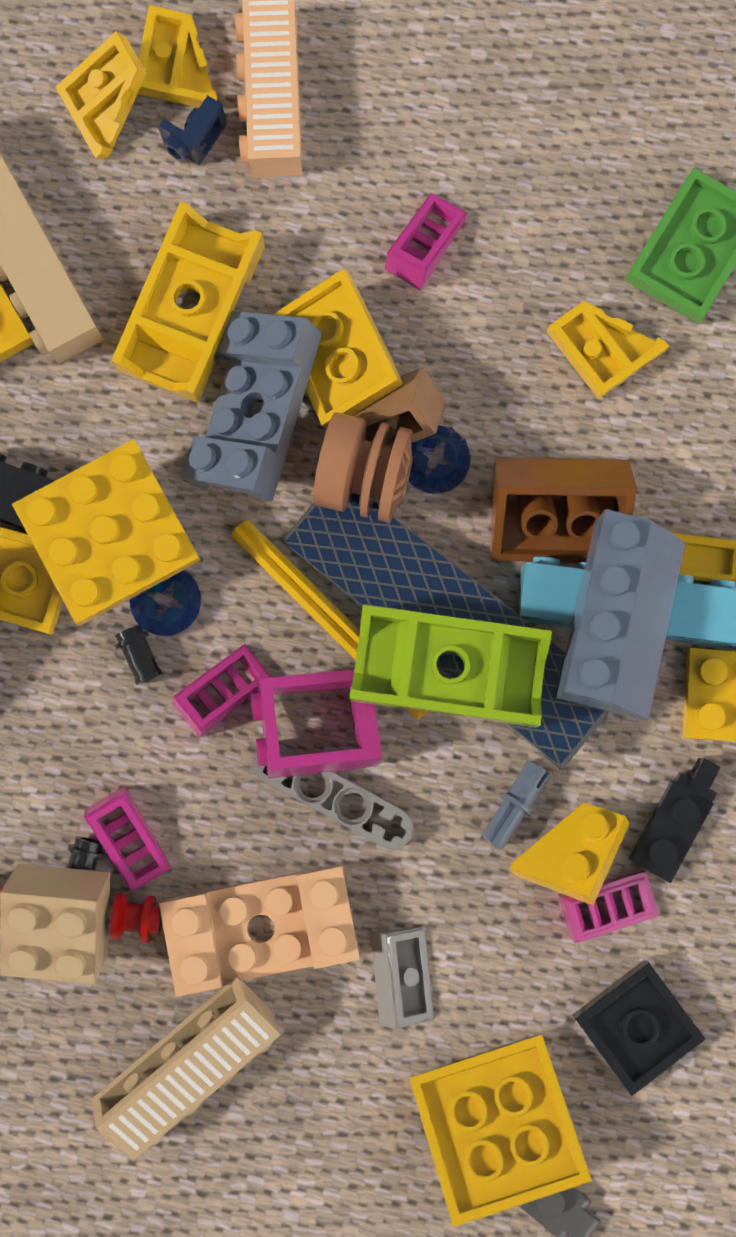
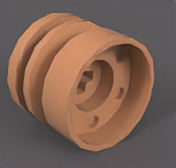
[313,412,413,523]

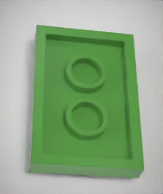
[624,167,736,324]

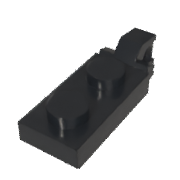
[628,758,720,883]

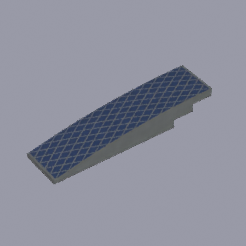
[281,493,609,770]

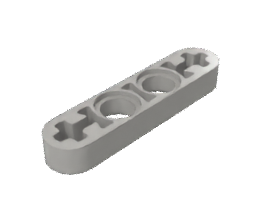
[252,743,413,849]

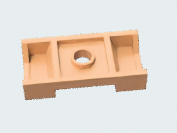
[159,864,360,997]

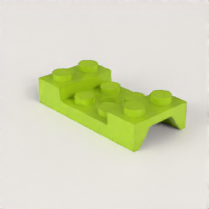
[349,605,552,728]

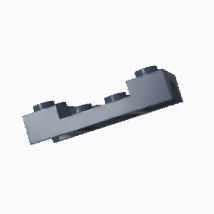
[181,311,322,501]

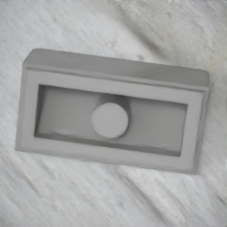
[370,926,434,1029]

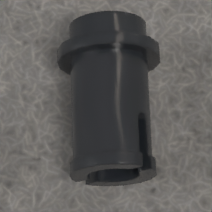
[115,625,163,685]
[67,836,105,871]

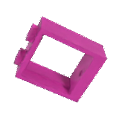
[251,669,382,779]

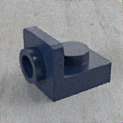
[158,95,227,166]

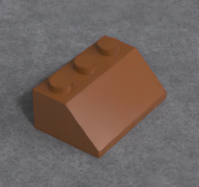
[491,457,637,563]

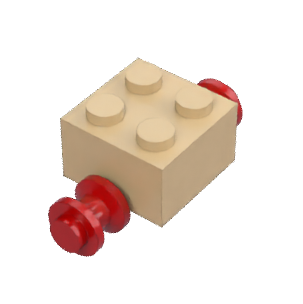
[0,864,162,985]

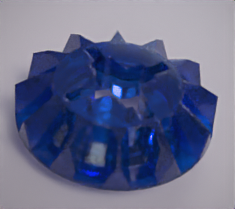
[408,425,471,494]
[129,570,202,637]

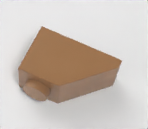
[353,367,445,447]

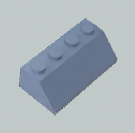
[556,509,685,721]

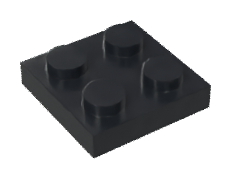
[572,959,706,1096]

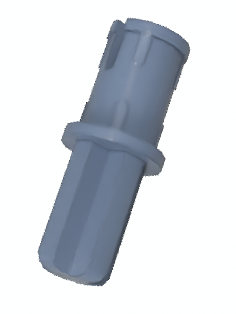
[483,760,552,849]

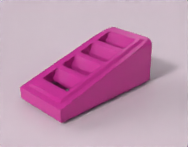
[385,193,468,290]
[172,644,272,738]
[84,786,172,892]
[558,870,659,943]

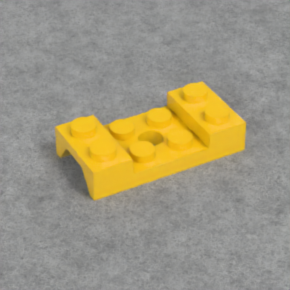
[111,201,265,403]

